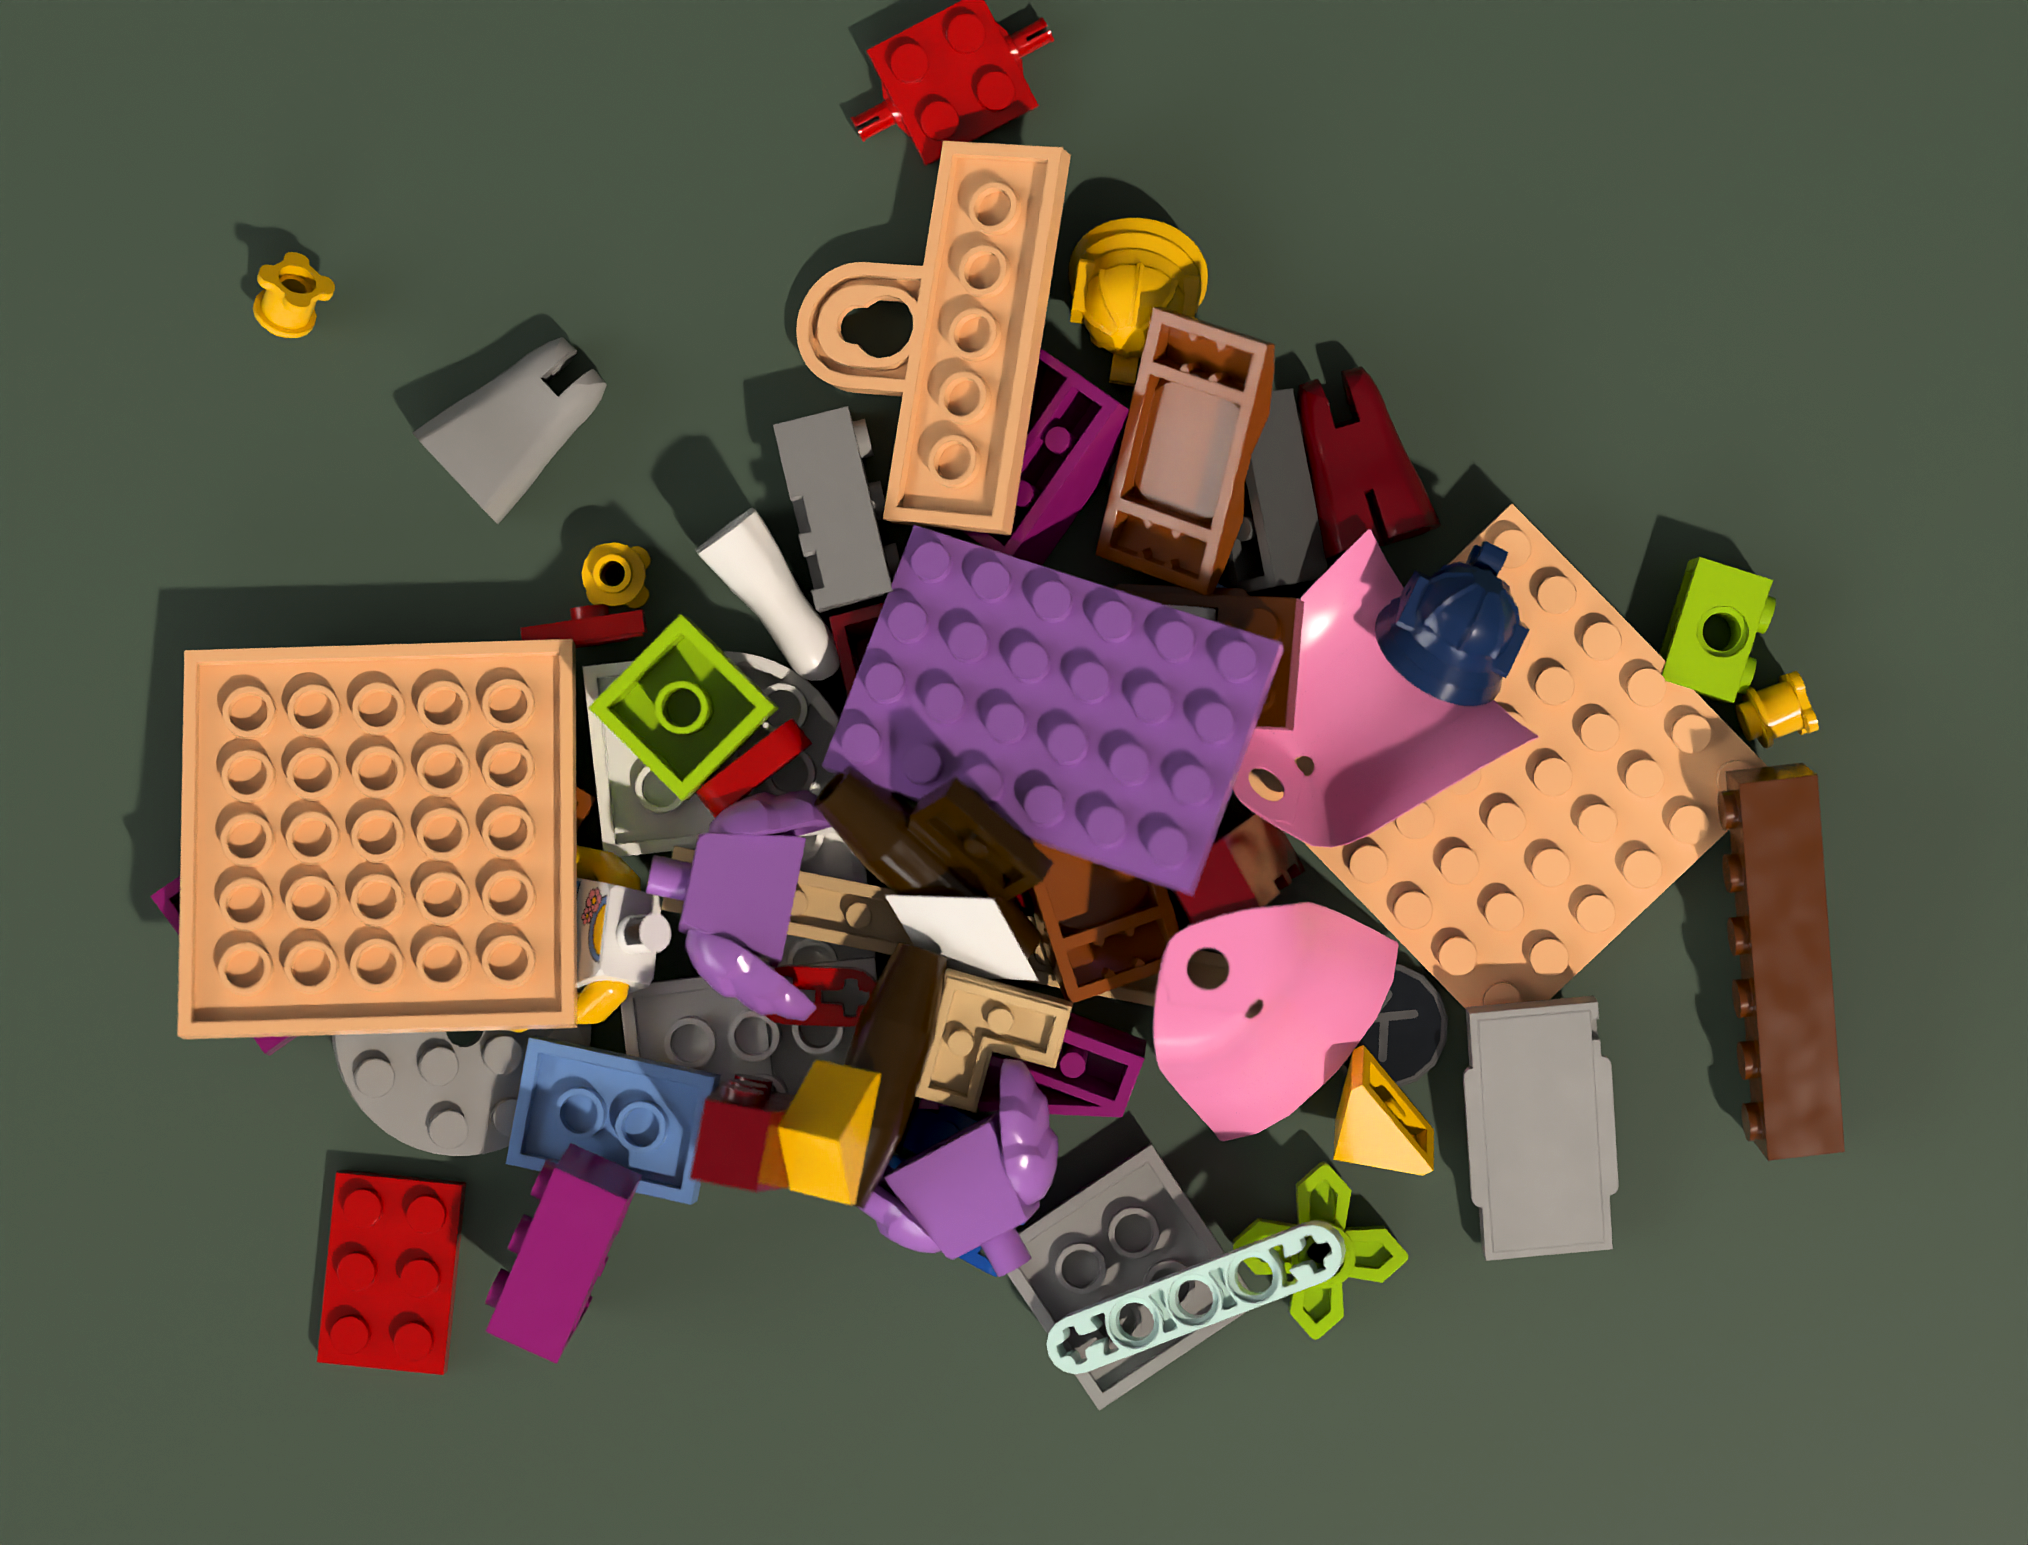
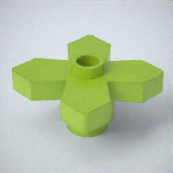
[1232,1162,1408,1340]

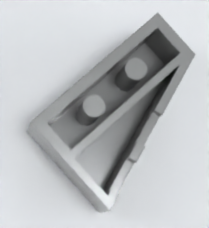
[773,406,901,615]

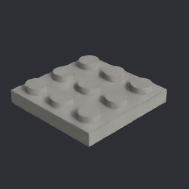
[1008,1142,1250,1411]

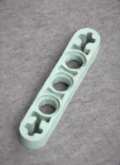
[1046,1220,1346,1374]

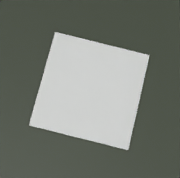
[885,895,1038,981]

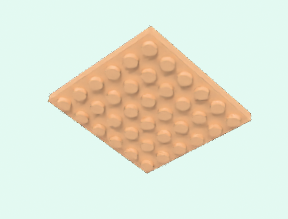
[1249,503,1768,1009]
[178,639,577,1039]

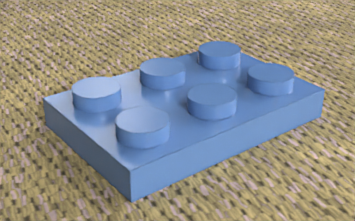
[506,1035,721,1205]

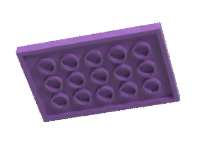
[822,525,1284,896]

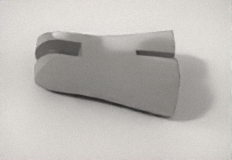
[412,336,607,524]

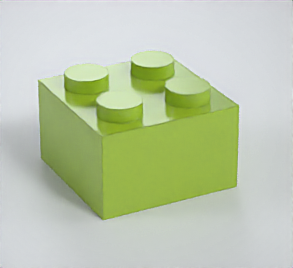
[588,614,780,801]

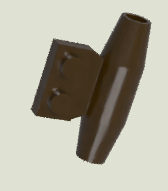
[814,766,1054,959]
[843,942,948,1209]

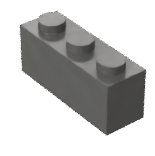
[1226,389,1328,594]

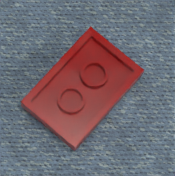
[317,1170,466,1375]

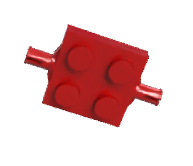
[850,0,1054,167]

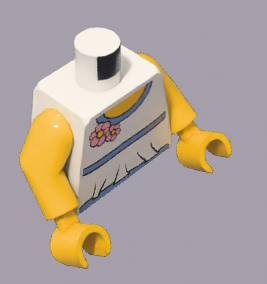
[510,845,671,1033]

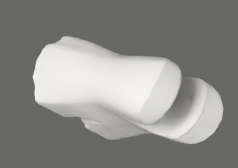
[695,507,840,681]

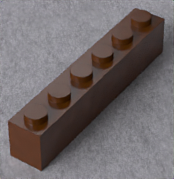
[1718,763,1845,1161]

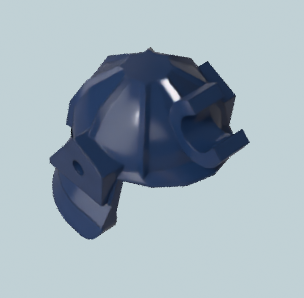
[1375,541,1529,706]

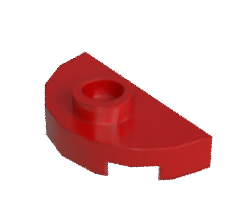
[520,604,648,648]

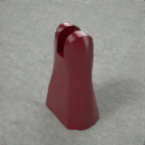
[1297,366,1441,562]

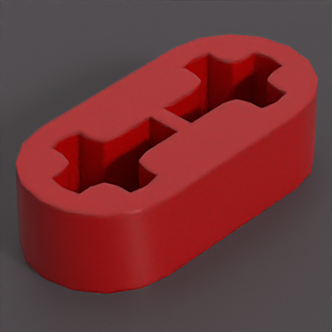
[696,718,813,818]
[764,965,877,1027]

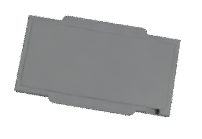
[1463,996,1619,1261]

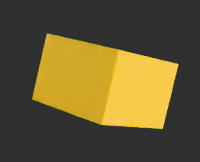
[1333,1045,1434,1176]
[777,1060,881,1205]

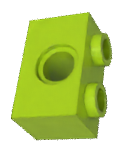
[1659,557,1776,704]

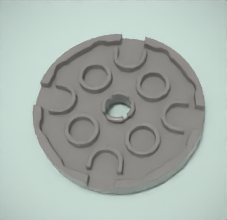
[332,1024,592,1156]

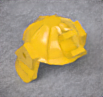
[1068,218,1208,387]

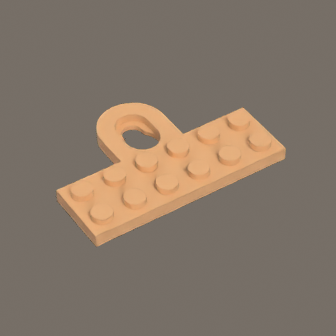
[796,141,1071,535]

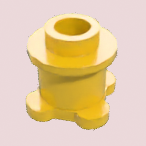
[252,252,335,338]
[582,542,651,609]
[1736,671,1819,749]

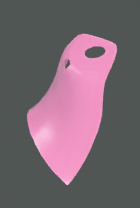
[1233,529,1539,848]
[1154,902,1399,1141]

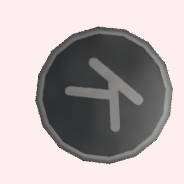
[1339,963,1448,1087]

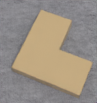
[916,968,1073,1113]

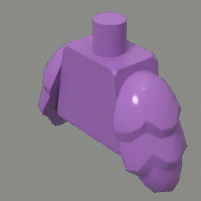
[646,790,831,1021]
[858,1059,1059,1277]

